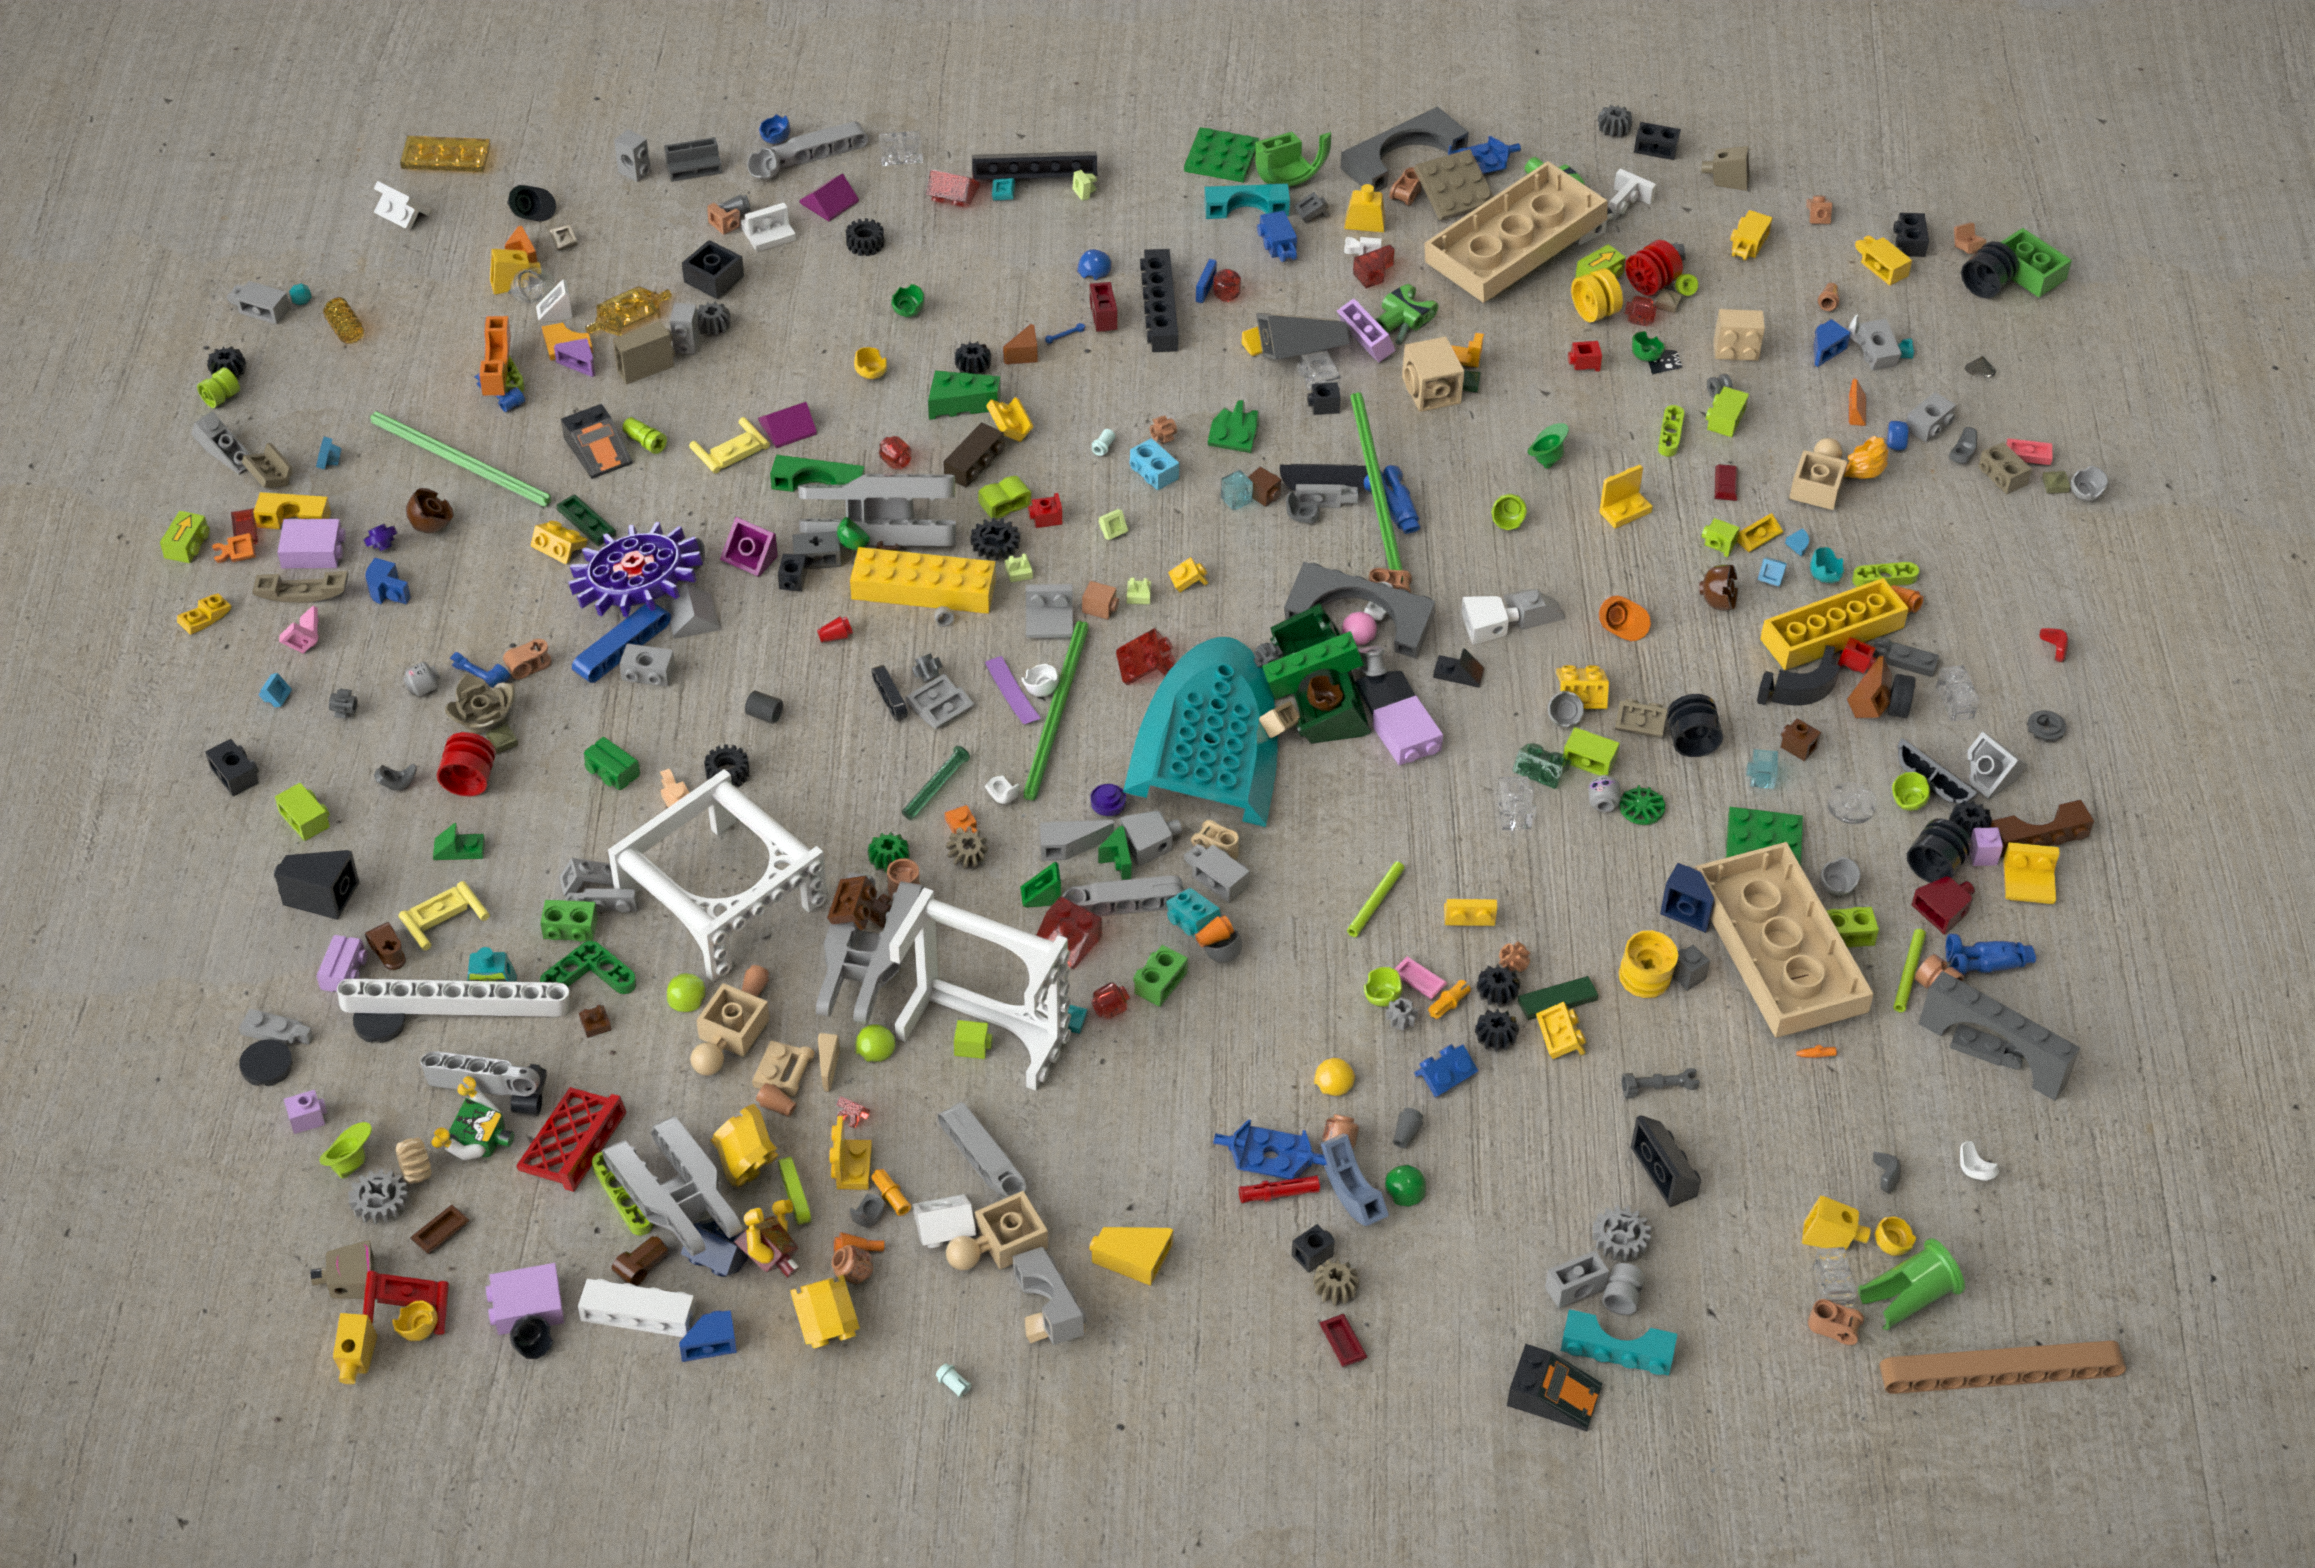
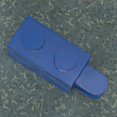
[1257,211,1297,262]

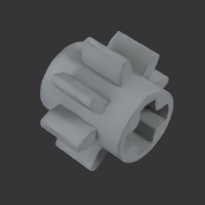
[1385,997,1418,1030]

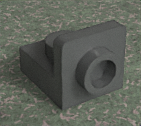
[1294,191,1330,223]

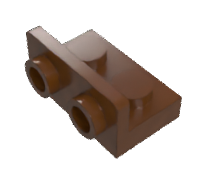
[827,875,877,930]

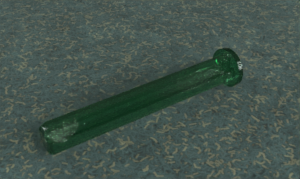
[902,746,970,820]

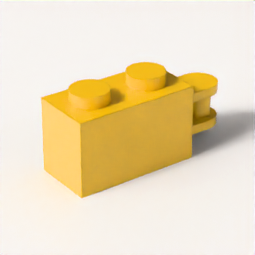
[1730,210,1773,261]
[1855,235,1912,286]

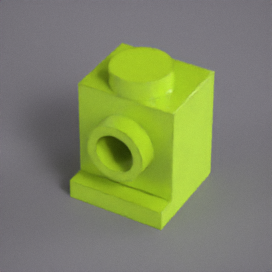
[1701,518,1740,557]

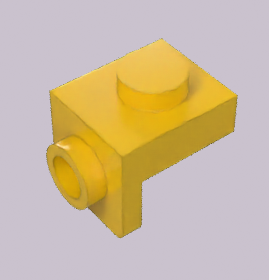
[1168,557,1208,592]

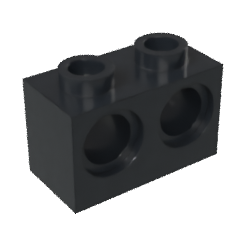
[1634,122,1681,160]
[1893,212,1929,257]

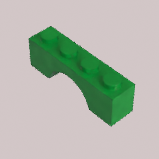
[770,454,865,492]
[1262,631,1364,700]

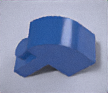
[365,558,411,604]

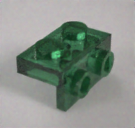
[1512,743,1571,789]

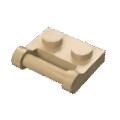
[752,1041,815,1097]

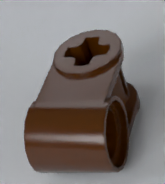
[364,922,406,970]

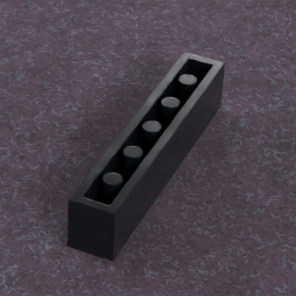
[972,151,1098,180]

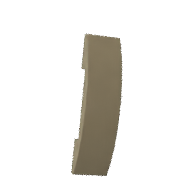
[252,571,349,603]

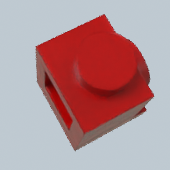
[1568,341,1602,372]
[1028,493,1062,528]
[1837,637,1876,674]

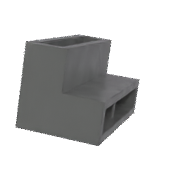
[664,137,722,182]

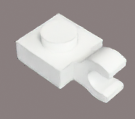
[1344,237,1382,260]

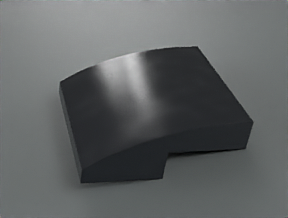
[1355,671,1415,716]

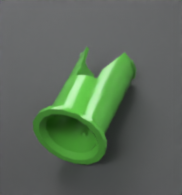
[1858,1238,1965,1331]

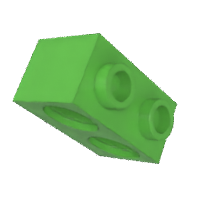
[540,899,598,942]
[1133,945,1188,1007]

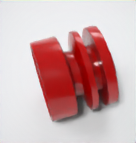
[1625,239,1683,296]
[436,732,496,797]

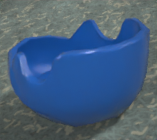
[759,114,791,144]
[1078,249,1112,280]

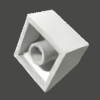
[912,1194,976,1248]

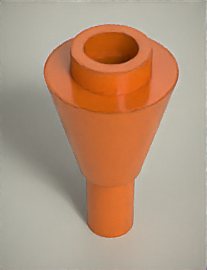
[834,1232,885,1253]

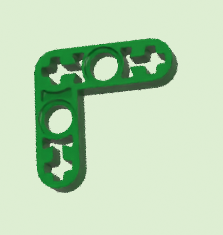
[540,941,636,994]

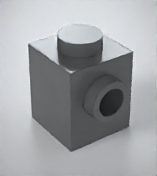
[1672,945,1710,991]

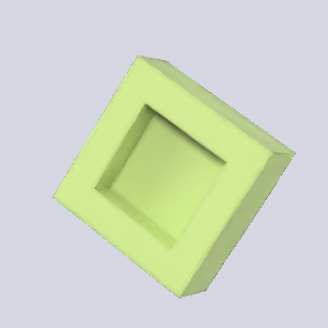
[1072,170,1097,201]
[1098,509,1128,540]
[1005,554,1033,583]
[1127,578,1151,604]

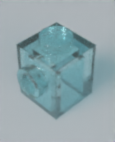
[1221,470,1253,511]
[1746,749,1778,789]

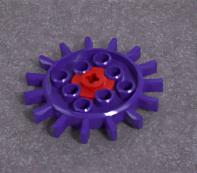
[568,522,703,617]

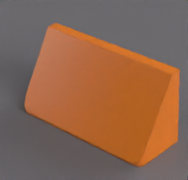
[1849,378,1866,426]

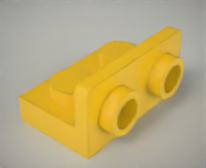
[986,397,1034,442]
[1536,1002,1586,1059]

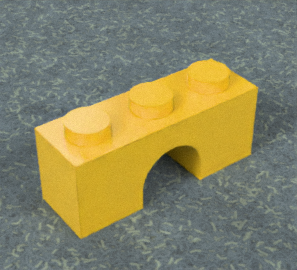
[253,492,331,529]

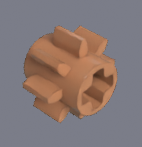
[1150,415,1177,444]
[1499,941,1530,972]

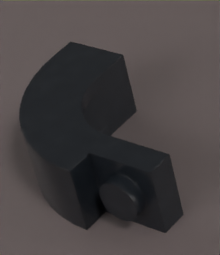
[1772,645,1840,706]

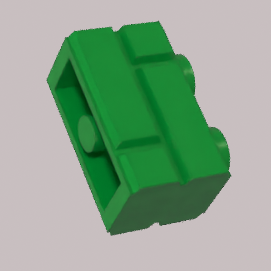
[583,736,640,791]

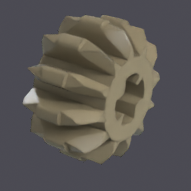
[946,826,988,869]
[1313,1258,1360,1306]

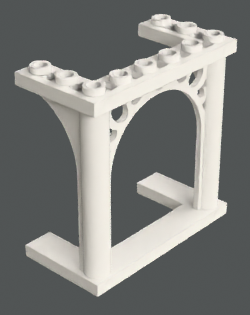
[608,769,827,982]
[889,888,1071,1091]

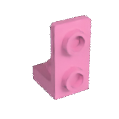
[279,606,319,654]

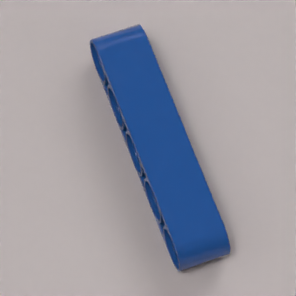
[572,603,671,683]

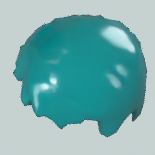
[1810,547,1844,584]

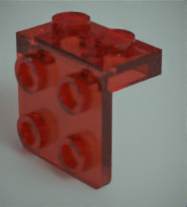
[1116,628,1177,685]

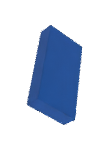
[1196,259,1217,303]

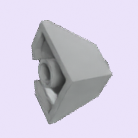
[1504,589,1565,630]
[1967,731,2028,799]

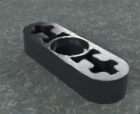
[871,665,908,721]

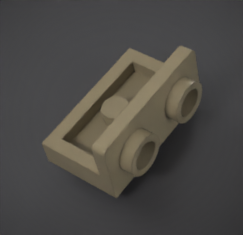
[242,443,293,488]

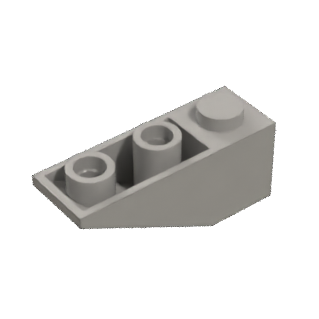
[191,411,251,475]
[1040,820,1114,861]

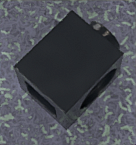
[1307,382,1341,415]
[778,553,807,592]
[1291,1224,1335,1273]

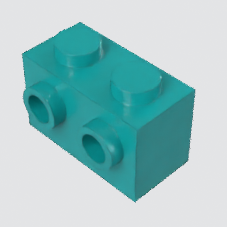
[1166,888,1221,939]

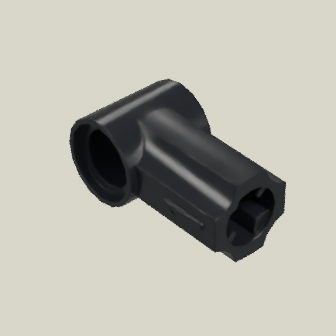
[511,1064,547,1116]

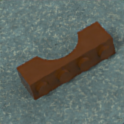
[1990,800,2094,858]

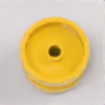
[1571,268,1623,323]

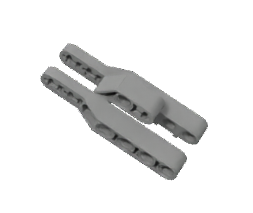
[798,474,956,546]
[816,872,924,1024]
[602,1116,742,1256]

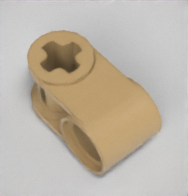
[1191,820,1239,860]

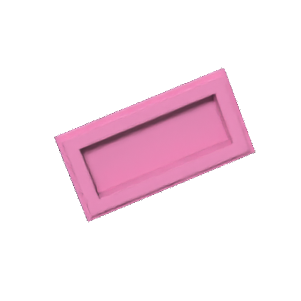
[1395,956,1447,1000]

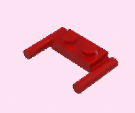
[362,1271,449,1335]

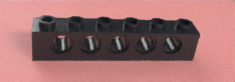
[1140,249,1178,352]

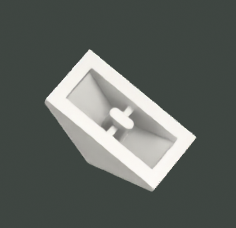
[536,279,572,322]

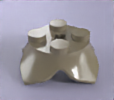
[445,674,515,735]

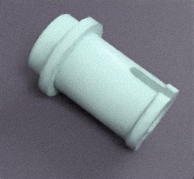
[1092,429,1116,456]
[936,1363,972,1398]

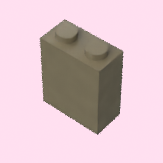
[613,321,675,385]

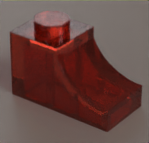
[1353,245,1395,289]

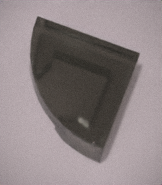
[1964,356,1996,378]

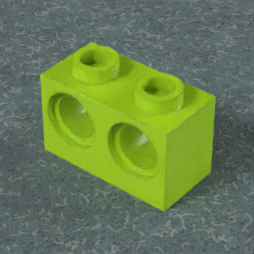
[1826,907,1879,948]

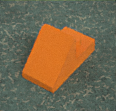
[505,226,537,263]

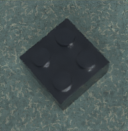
[682,240,744,299]

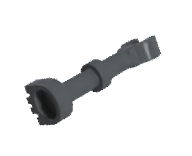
[1621,1068,1700,1099]

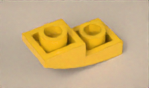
[177,593,231,635]

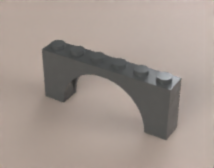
[1340,106,1469,192]
[1284,562,1436,659]
[1919,971,2080,1101]

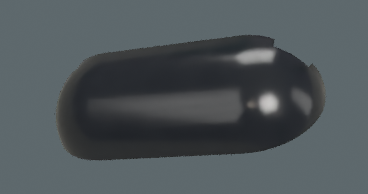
[1280,464,1368,491]
[1897,738,1979,804]

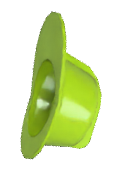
[319,1122,372,1179]

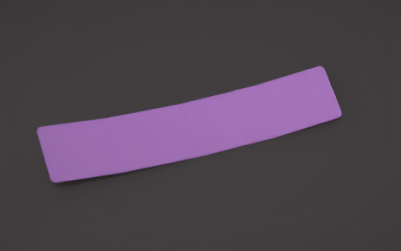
[985,656,1041,724]

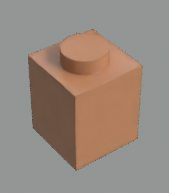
[1082,581,1119,620]

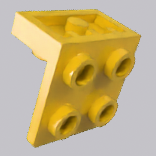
[1599,464,1653,529]
[1556,665,1609,709]
[2003,843,2059,904]
[829,1116,872,1190]

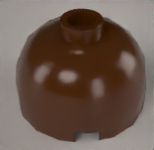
[406,488,454,534]
[1699,565,1738,610]

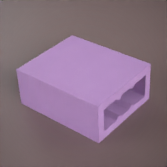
[277,519,346,568]
[1372,696,1443,765]
[486,1263,564,1335]

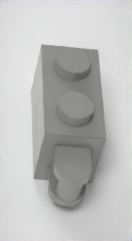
[227,281,290,324]
[1184,844,1250,903]

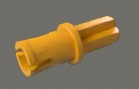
[1428,980,1471,1019]
[871,1169,912,1216]

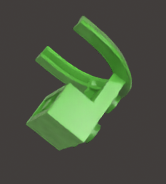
[1255,132,1331,187]

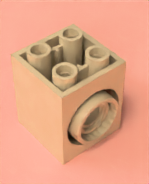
[1402,336,1464,412]

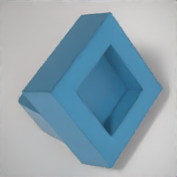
[316,437,342,469]
[1757,556,1787,587]
[258,673,292,707]

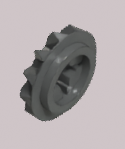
[2027,710,2066,742]

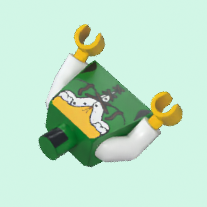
[431,1076,515,1160]

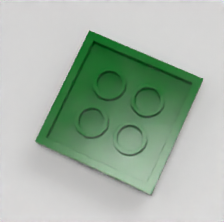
[1184,127,1259,183]
[1725,807,1803,866]

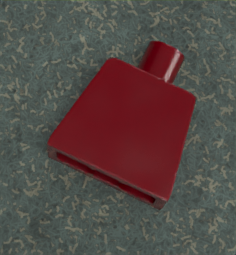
[1911,876,1975,935]

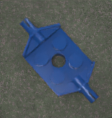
[1448,136,1521,174]
[1213,1119,1327,1179]

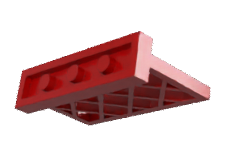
[516,1087,627,1192]

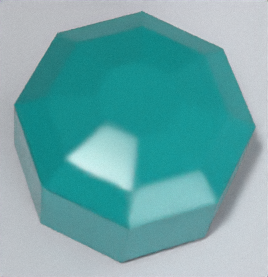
[289,283,312,306]

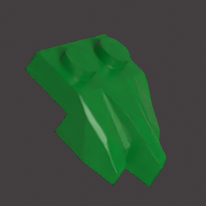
[1207,400,1259,453]

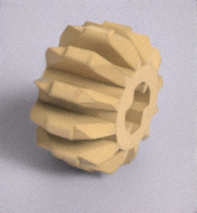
[395,1137,431,1184]

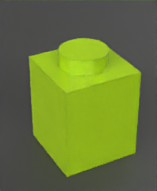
[954,1020,993,1059]

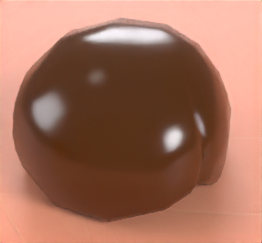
[1307,676,1343,711]

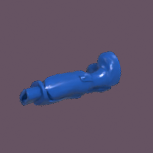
[1364,465,1421,534]
[1945,934,2036,975]

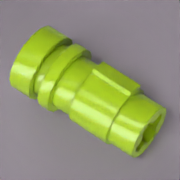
[622,417,667,454]

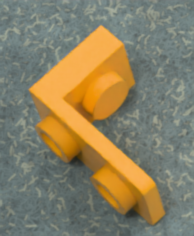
[1451,332,1484,368]

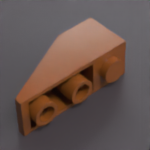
[1847,656,1892,718]

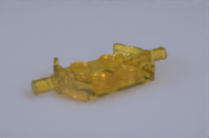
[585,286,672,336]

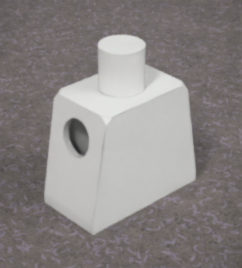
[1461,596,1519,645]

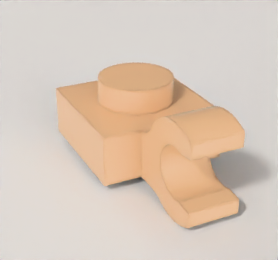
[660,769,690,808]

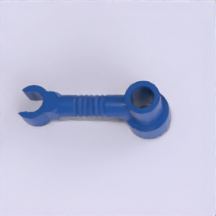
[474,373,526,412]
[450,652,511,688]

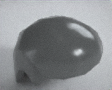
[1204,930,1242,963]

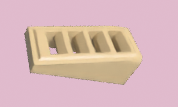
[1259,701,1300,738]
[818,1033,840,1092]

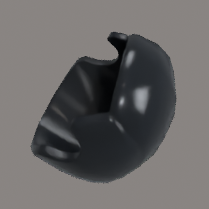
[510,1314,553,1359]

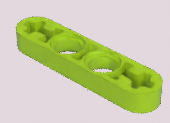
[592,1152,653,1236]

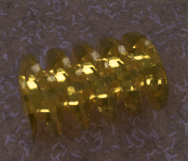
[323,297,365,344]

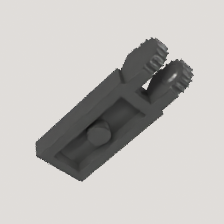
[1872,637,1939,677]
[1950,1023,2024,1070]

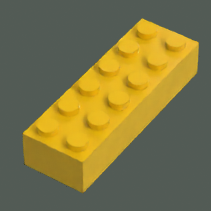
[850,547,996,614]
[1760,578,1909,671]

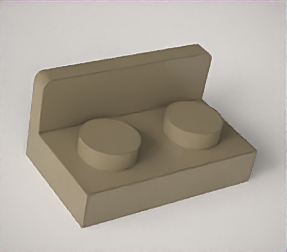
[1615,699,1667,738]

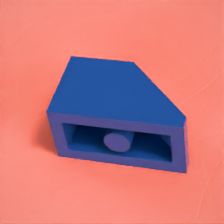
[1813,319,1851,367]
[679,1310,737,1362]

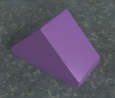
[554,338,595,377]

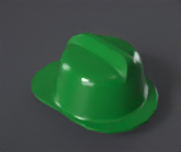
[1527,423,1569,469]

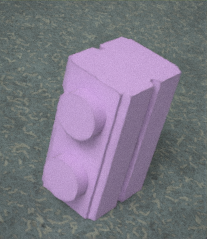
[317,935,368,992]

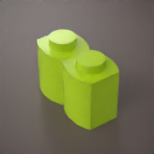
[978,476,1031,519]

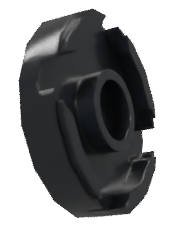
[353,1013,406,1043]
[239,1039,293,1086]

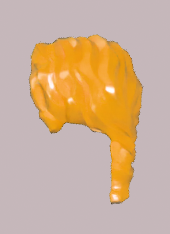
[1844,436,1889,479]

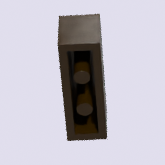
[943,422,1005,488]

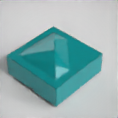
[992,178,1015,201]
[1068,1005,1088,1034]

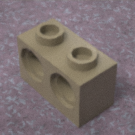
[1978,442,2032,494]

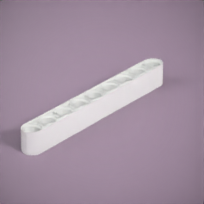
[337,979,570,1017]

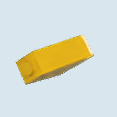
[1089,1227,1173,1286]

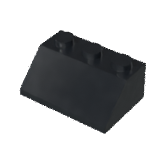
[1631,1115,1701,1207]

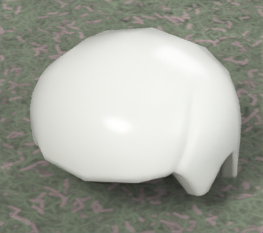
[1021,664,1059,697]

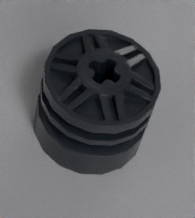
[1961,241,2019,298]
[1666,694,1724,757]
[1907,819,1973,883]

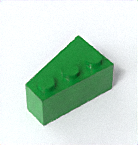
[928,370,1001,420]

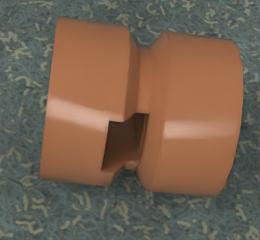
[887,859,920,902]
[1915,954,1964,988]

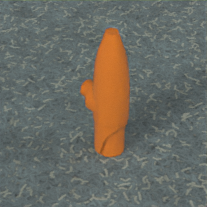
[1796,1045,1837,1058]

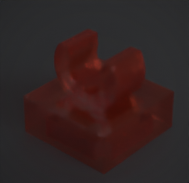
[836,1096,871,1128]

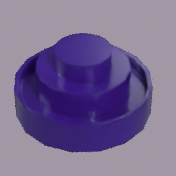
[363,523,398,551]
[1091,784,1126,816]

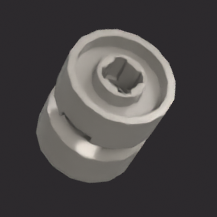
[1602,1263,1646,1315]

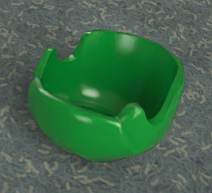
[891,284,924,317]
[1632,331,1665,362]
[837,517,870,550]
[1385,1164,1426,1206]

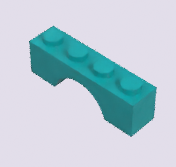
[1204,184,1290,219]
[1560,1309,1678,1376]

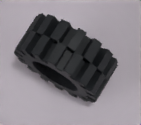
[846,218,884,256]
[704,744,749,787]

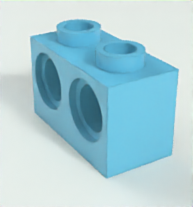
[1129,438,1179,490]

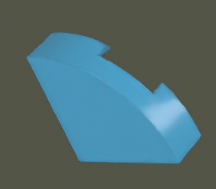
[1785,528,1809,556]

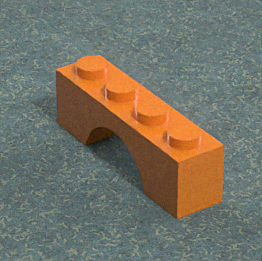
[479,316,511,396]

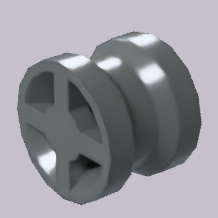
[1707,373,1733,399]

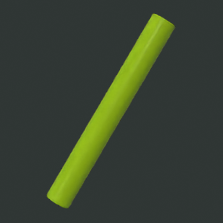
[1347,861,1405,937]
[1893,929,1926,1012]

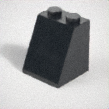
[274,850,360,920]

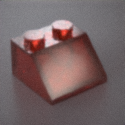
[926,170,980,207]
[1036,896,1102,970]

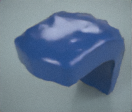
[1887,421,1909,451]

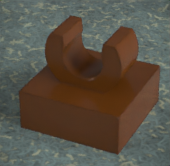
[869,894,892,929]
[579,1004,612,1038]

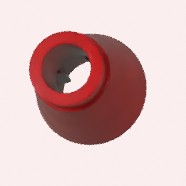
[817,616,853,643]

